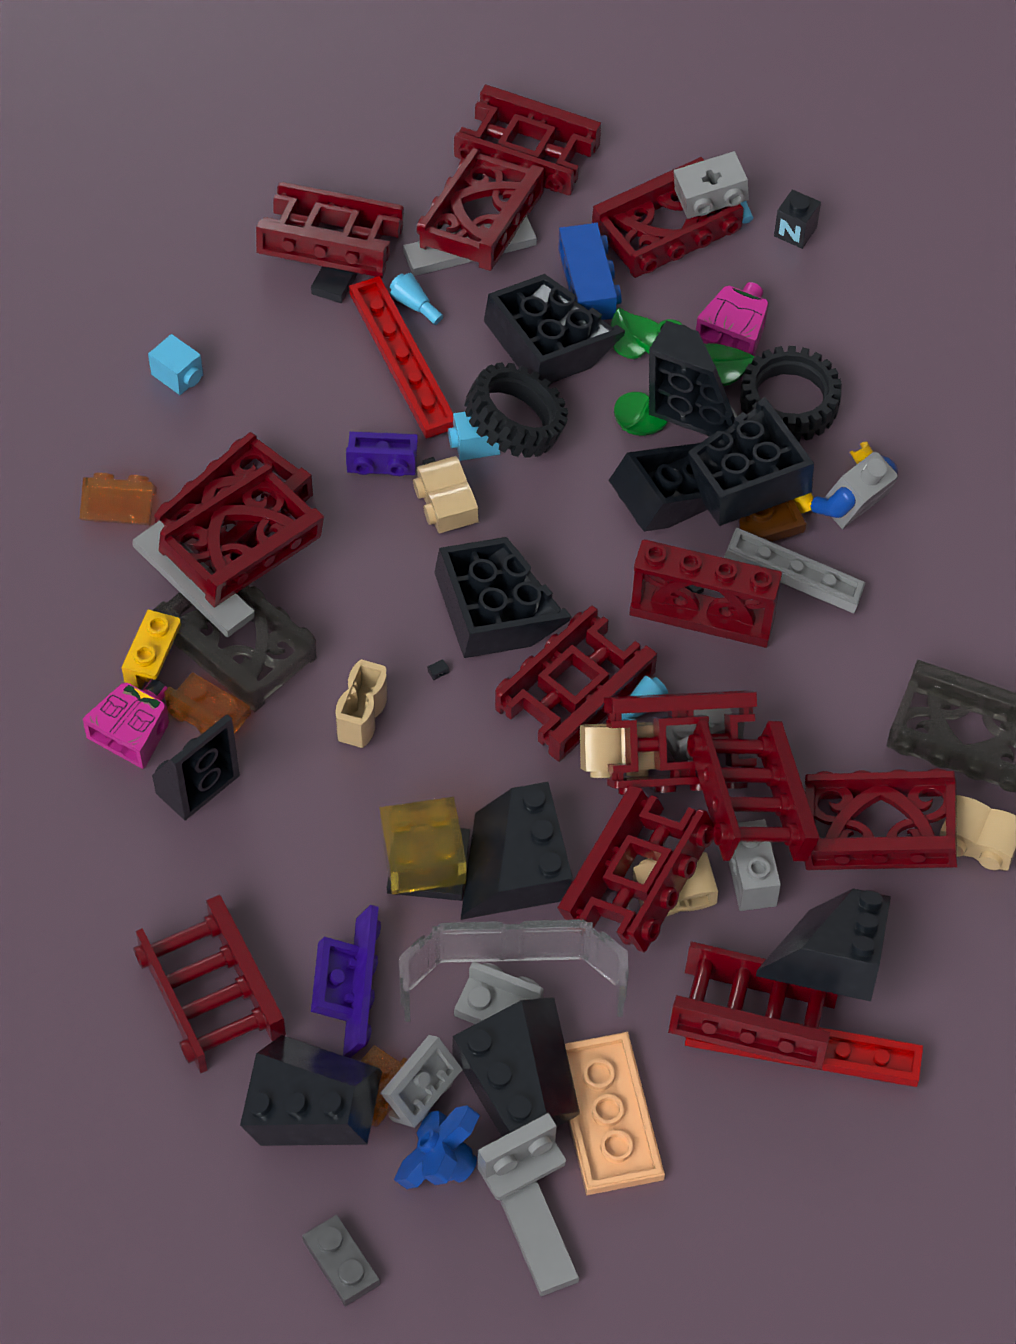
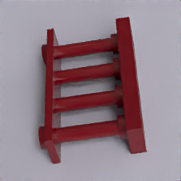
[687,719,820,861]
[133,894,286,1073]
[668,941,838,1070]

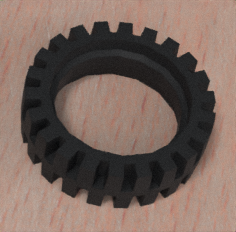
[740,346,842,442]
[464,362,568,458]

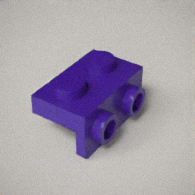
[346,431,418,476]

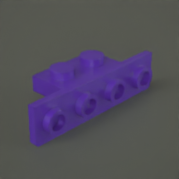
[311,905,381,1058]

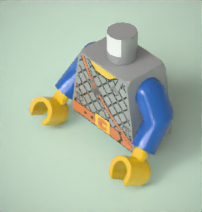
[794,442,898,529]

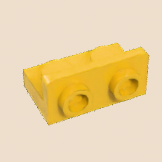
[121,609,181,690]

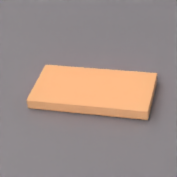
[565,1032,665,1196]

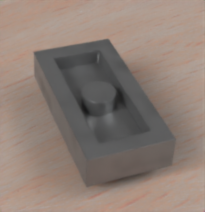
[302,1215,380,1307]

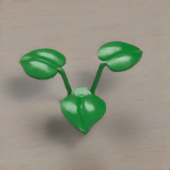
[610,307,755,436]

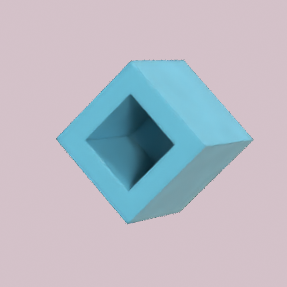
[148,334,203,395]
[448,412,500,461]

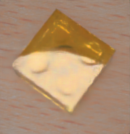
[379,797,466,894]

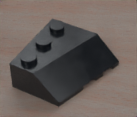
[484,274,625,383]
[649,320,735,436]
[688,397,814,526]
[434,537,572,658]
[461,782,573,920]
[756,888,891,1002]
[452,997,580,1137]
[240,1035,382,1146]

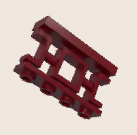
[454,84,601,196]
[256,182,404,278]
[495,605,657,762]
[604,690,757,795]
[557,785,714,953]

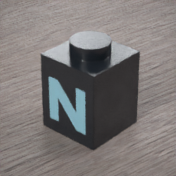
[774,189,821,249]

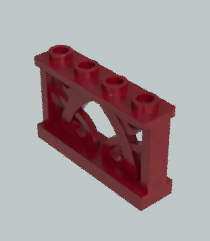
[416,148,544,271]
[592,157,744,278]
[154,432,313,571]
[158,464,324,607]
[629,539,782,648]
[805,768,957,870]

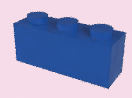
[558,223,622,320]

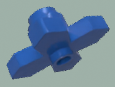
[394,1105,480,1189]

